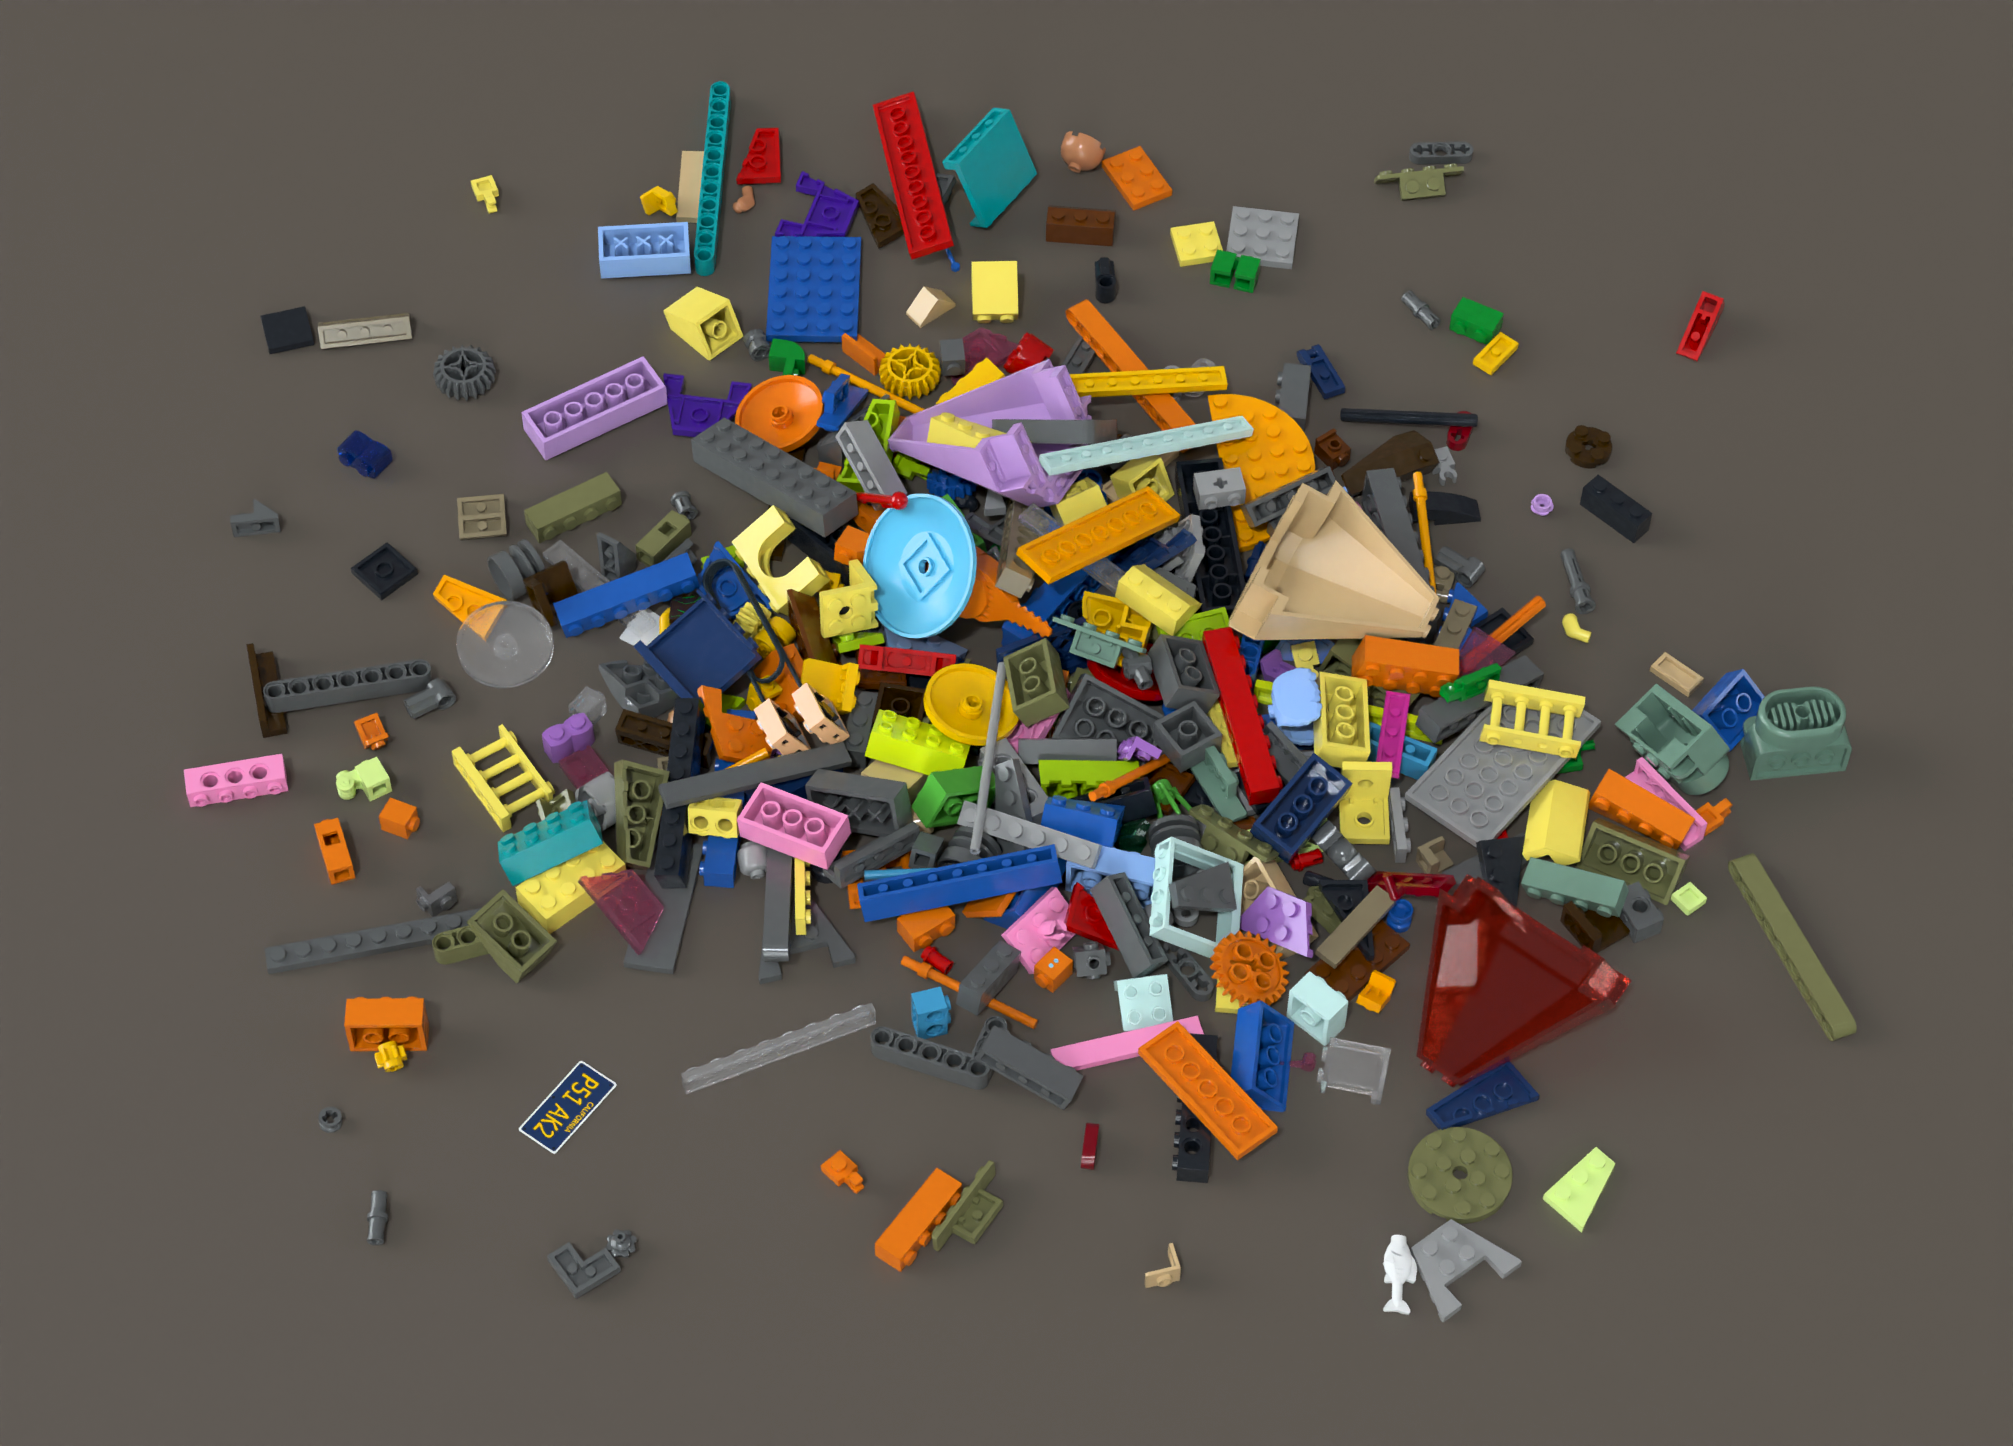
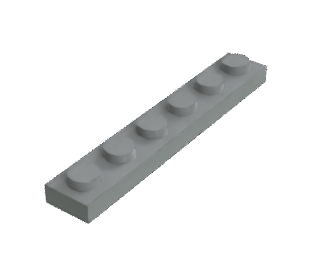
[957,800,1102,869]

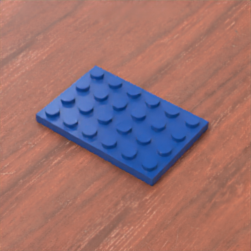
[766,236,861,342]

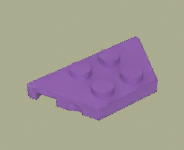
[1240,886,1313,958]

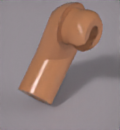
[733,186,755,213]

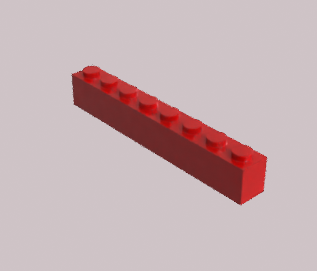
[1202,627,1283,806]

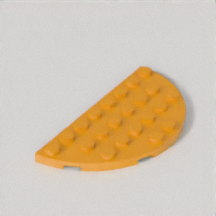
[1207,394,1315,553]

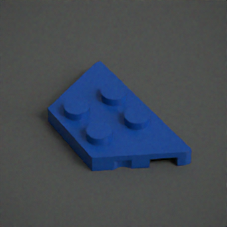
[696,541,774,620]

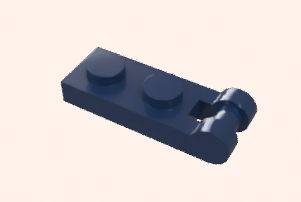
[1297,344,1345,399]

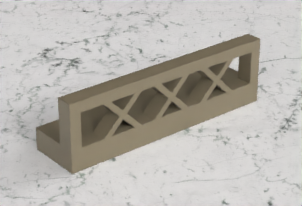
[318,312,412,349]

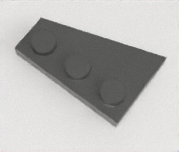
[1169,862,1237,912]

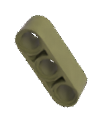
[432,925,489,965]

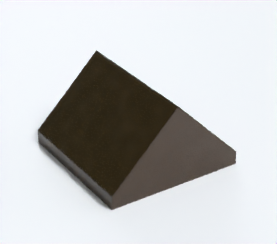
[872,682,926,725]

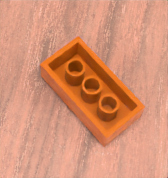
[1351,635,1459,697]

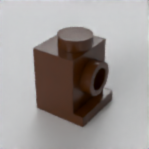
[1314,428,1351,470]

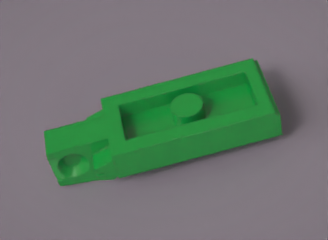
[1439,663,1502,703]

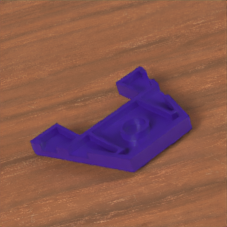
[775,171,859,237]
[663,373,752,437]

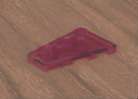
[1457,627,1516,679]

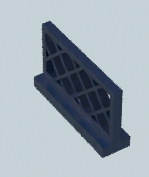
[996,617,1088,680]

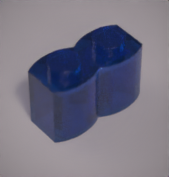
[337,430,393,479]

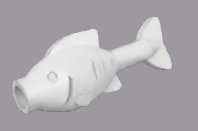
[1383,1235,1417,1315]

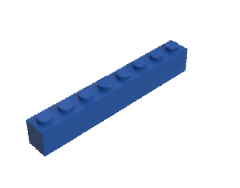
[699,709,757,888]
[857,844,1062,922]

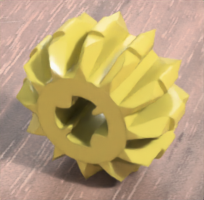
[733,602,771,639]

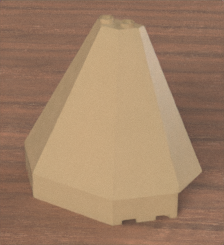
[1228,481,1440,640]

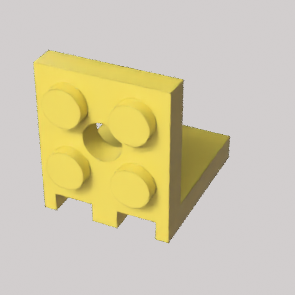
[819,559,879,638]
[1338,761,1392,844]

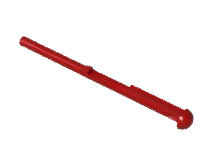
[856,491,908,510]

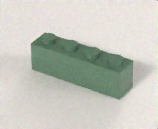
[1521,857,1629,917]

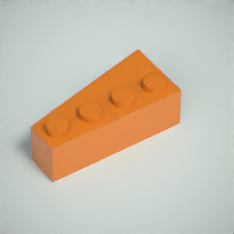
[1588,769,1695,850]

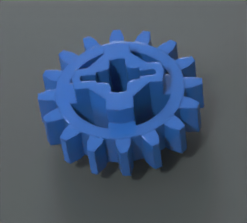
[927,469,977,500]

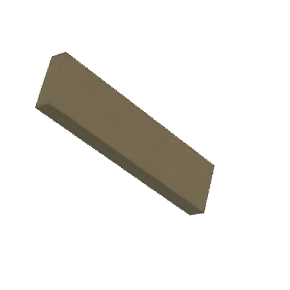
[1315,885,1396,969]

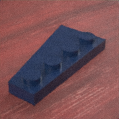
[1426,1059,1539,1130]

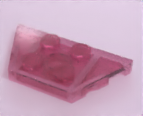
[950,327,1020,387]
[578,869,664,955]

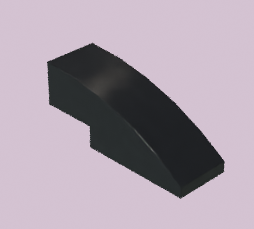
[1408,491,1481,525]

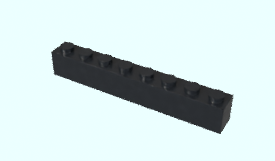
[654,698,706,889]

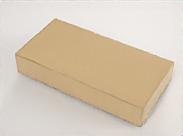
[1650,652,1704,697]

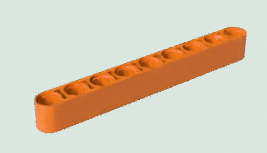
[1065,299,1195,453]

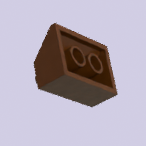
[1046,205,1116,246]

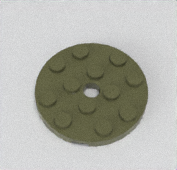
[1407,1127,1513,1224]

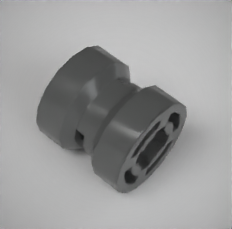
[743,329,771,361]

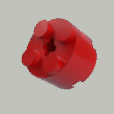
[1003,332,1054,375]

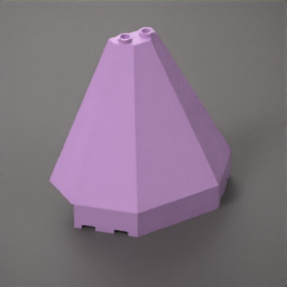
[888,359,1092,509]

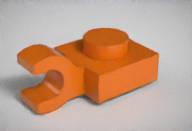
[1694,798,1733,836]
[821,1150,864,1194]

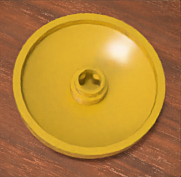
[923,663,1019,746]

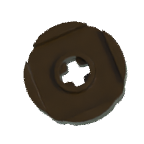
[1565,425,1612,469]

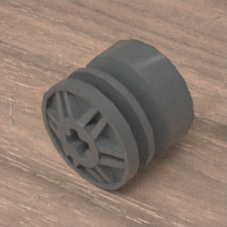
[487,539,545,601]
[1148,814,1203,878]
[936,826,1002,868]

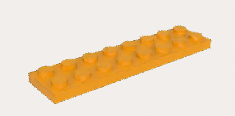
[1016,486,1180,584]

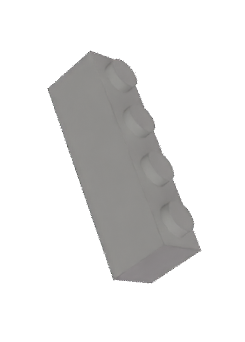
[835,420,908,510]

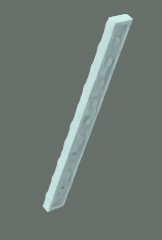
[1039,416,1254,476]

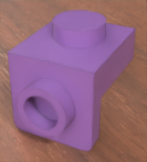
[1260,649,1296,683]

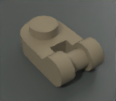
[1434,566,1454,604]

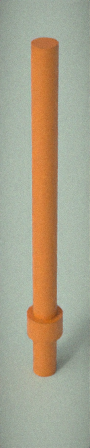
[1089,754,1171,801]
[901,956,1038,1029]

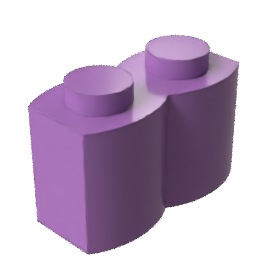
[542,713,595,763]

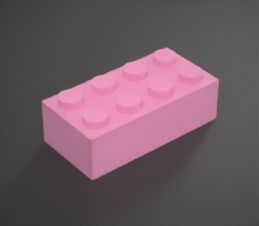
[737,782,851,870]

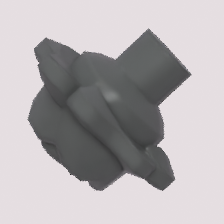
[606,1229,637,1258]

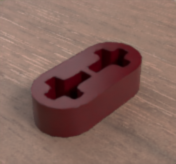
[1446,411,1473,451]
[1081,1123,1099,1170]

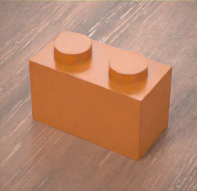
[897,906,955,952]

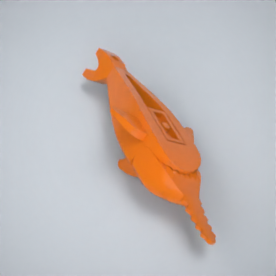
[853,501,1052,637]

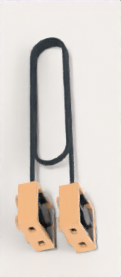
[702,558,850,756]

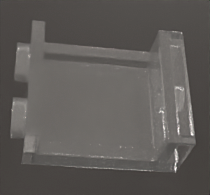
[1316,1037,1391,1105]

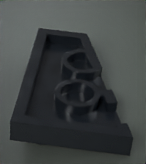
[1476,836,1524,915]

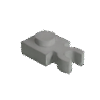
[1432,446,1457,486]

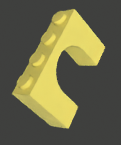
[732,505,830,616]

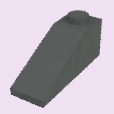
[597,532,637,582]

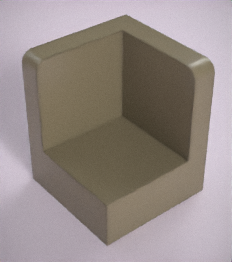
[1416,836,1453,874]

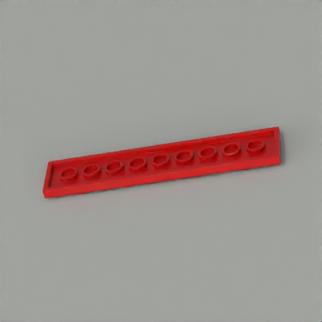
[873,91,954,260]

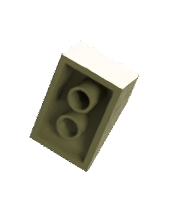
[467,889,557,984]

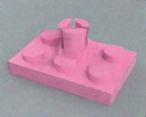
[1001,887,1075,974]

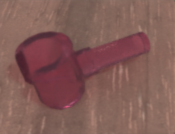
[1279,1052,1317,1072]

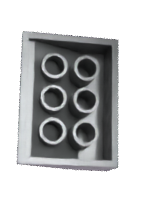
[1051,673,1165,767]

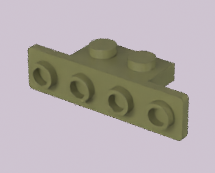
[1374,164,1464,201]
[1188,804,1279,864]
[931,1160,1003,1252]

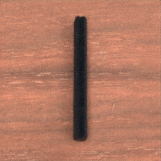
[1340,408,1478,427]

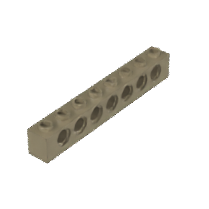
[995,499,1044,598]

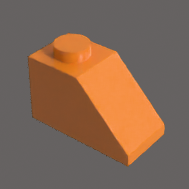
[834,525,870,566]

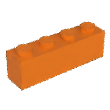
[875,1168,962,1272]

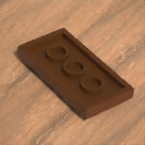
[1304,920,1410,1003]

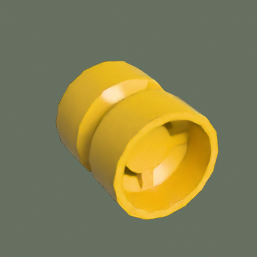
[753,616,796,659]

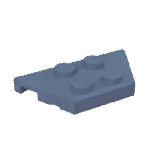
[881,623,968,658]

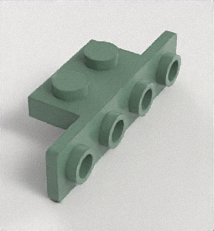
[1052,614,1147,669]
[1190,745,1247,822]

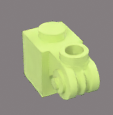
[336,757,392,801]

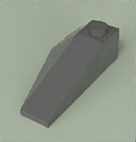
[817,394,890,470]

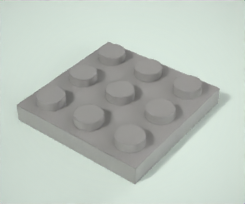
[1226,206,1299,269]

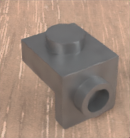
[416,882,457,917]

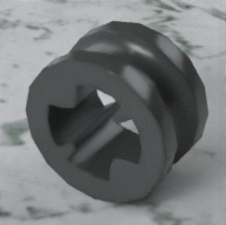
[318,1107,342,1133]

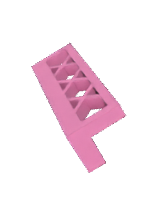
[1625,757,1707,851]

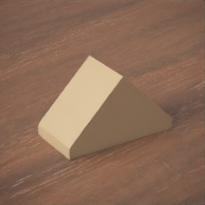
[906,286,956,328]

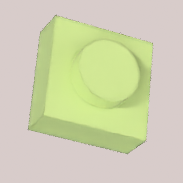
[1671,882,1707,916]

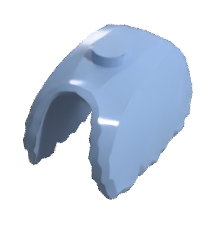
[1268,668,1322,746]

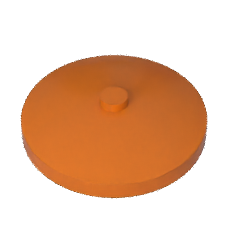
[735,375,825,453]

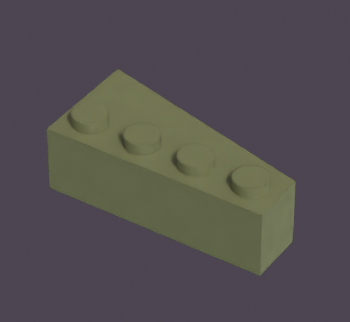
[1318,638,1420,709]
[614,760,670,870]

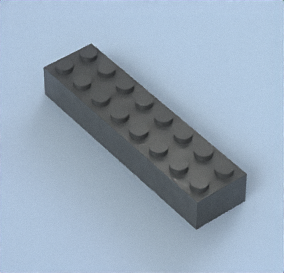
[691,417,858,537]
[1361,468,1441,644]

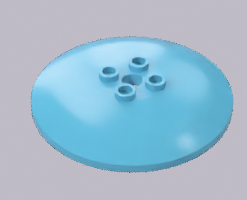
[863,494,977,639]

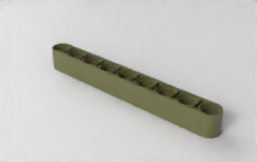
[1728,853,1857,1041]

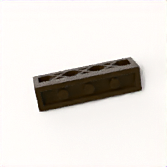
[246,643,287,738]
[615,709,714,769]

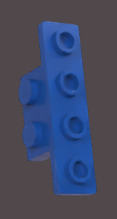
[816,373,868,431]

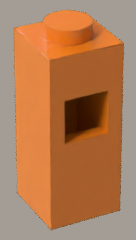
[314,818,355,885]

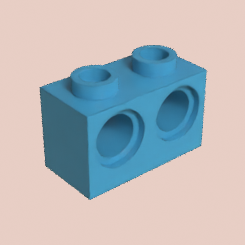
[911,986,951,1039]

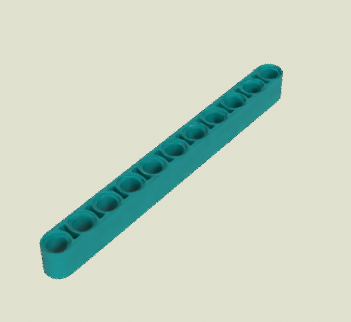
[694,81,731,276]

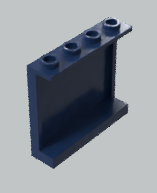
[633,589,762,707]

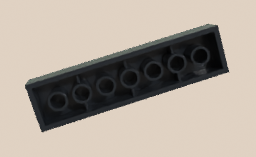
[1174,458,1246,618]

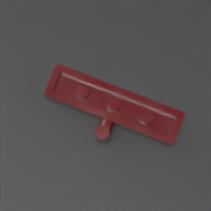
[1367,871,1456,901]

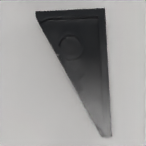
[1318,880,1375,961]

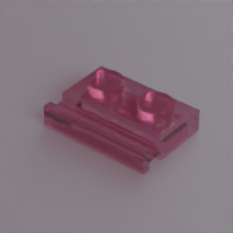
[559,745,615,789]

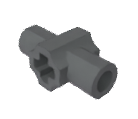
[1122,647,1153,690]

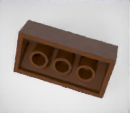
[787,589,842,665]

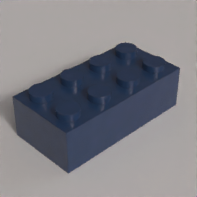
[1250,753,1353,864]

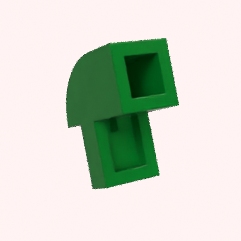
[769,338,806,376]

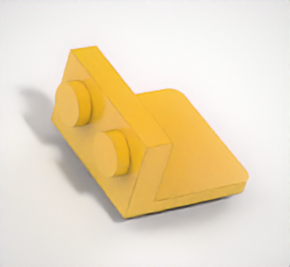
[800,658,860,715]

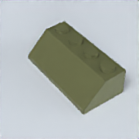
[1575,818,1690,905]

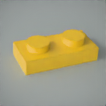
[1473,332,1519,375]

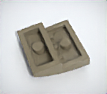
[457,494,507,540]

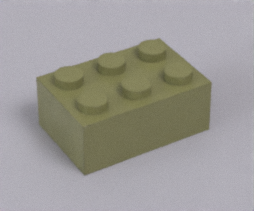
[1003,638,1070,727]

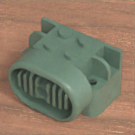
[1615,683,1730,795]
[1739,686,1852,781]

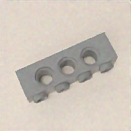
[978,738,1048,825]

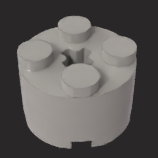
[575,772,616,831]

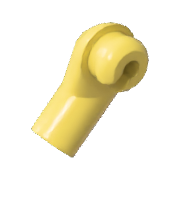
[1562,613,1592,643]

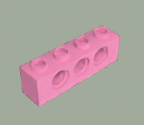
[184,754,288,807]

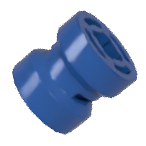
[1386,899,1413,933]

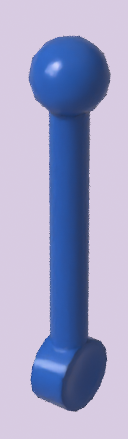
[945,248,960,272]

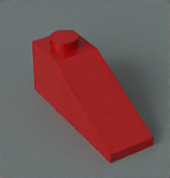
[1676,291,1725,362]

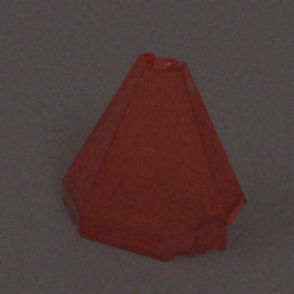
[1416,874,1632,1088]

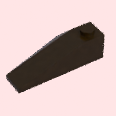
[1341,430,1440,496]

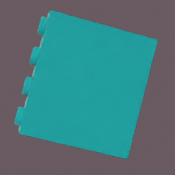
[942,108,1037,228]

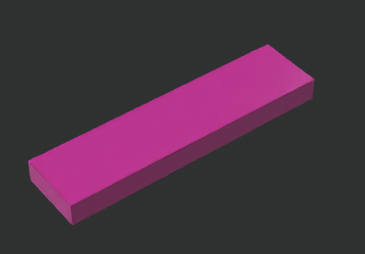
[1376,691,1410,779]

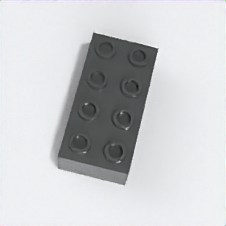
[805,769,913,837]

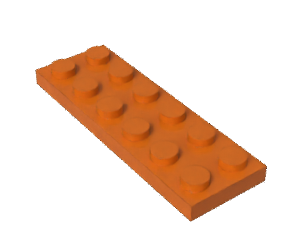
[1138,1021,1278,1160]

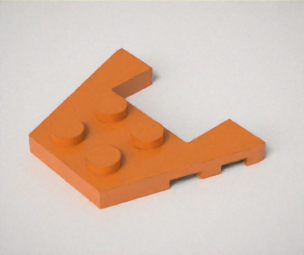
[697,685,787,763]

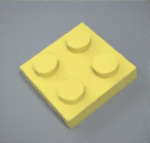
[1170,221,1223,267]

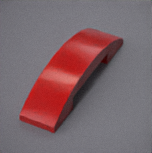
[858,644,956,676]

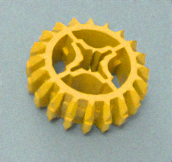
[879,344,941,400]

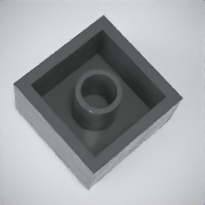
[1153,701,1222,773]

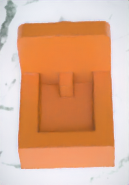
[354,713,389,750]

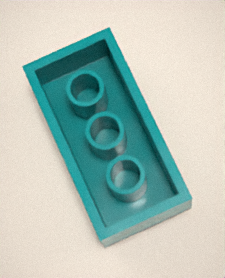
[497,800,603,886]

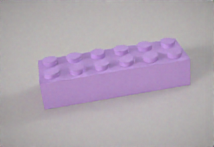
[521,356,667,460]

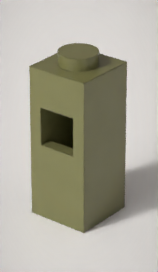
[635,510,692,567]

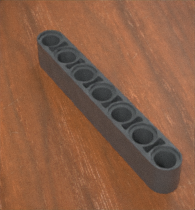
[263,659,432,713]
[763,847,794,962]

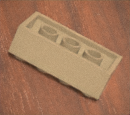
[1240,857,1319,960]

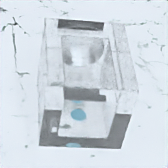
[568,686,607,726]

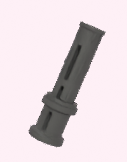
[1560,548,1596,614]

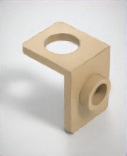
[1145,1243,1181,1288]

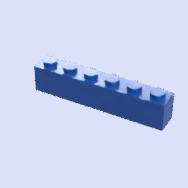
[553,552,700,638]

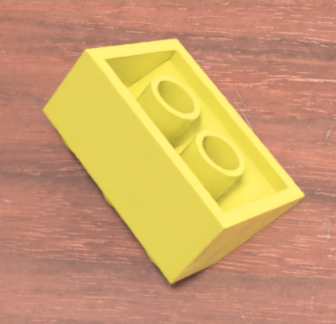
[1115,564,1201,636]

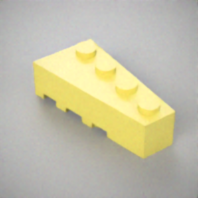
[927,412,1031,448]

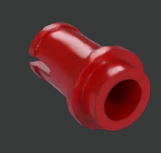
[1290,848,1323,872]
[921,946,954,975]

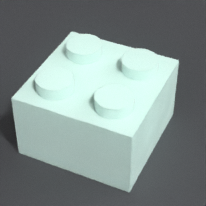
[1286,971,1349,1046]

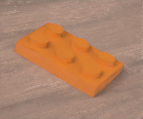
[1101,146,1172,211]

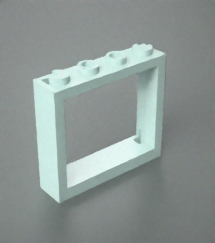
[1149,837,1244,958]

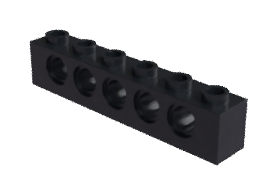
[1172,1033,1218,1183]

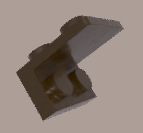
[523,560,578,628]
[1560,901,1630,957]

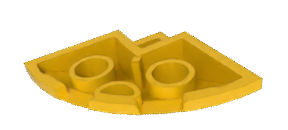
[1082,591,1153,668]

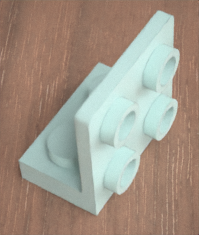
[1114,974,1173,1031]

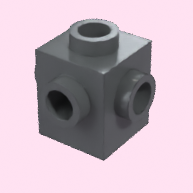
[1072,941,1111,979]

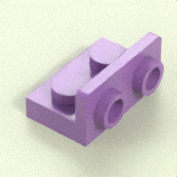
[1117,736,1162,762]

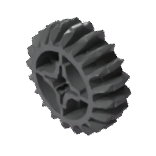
[433,344,496,401]

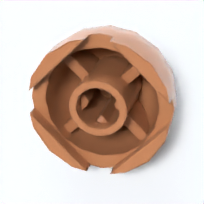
[1061,131,1106,173]

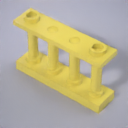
[1479,679,1585,758]
[452,724,555,832]

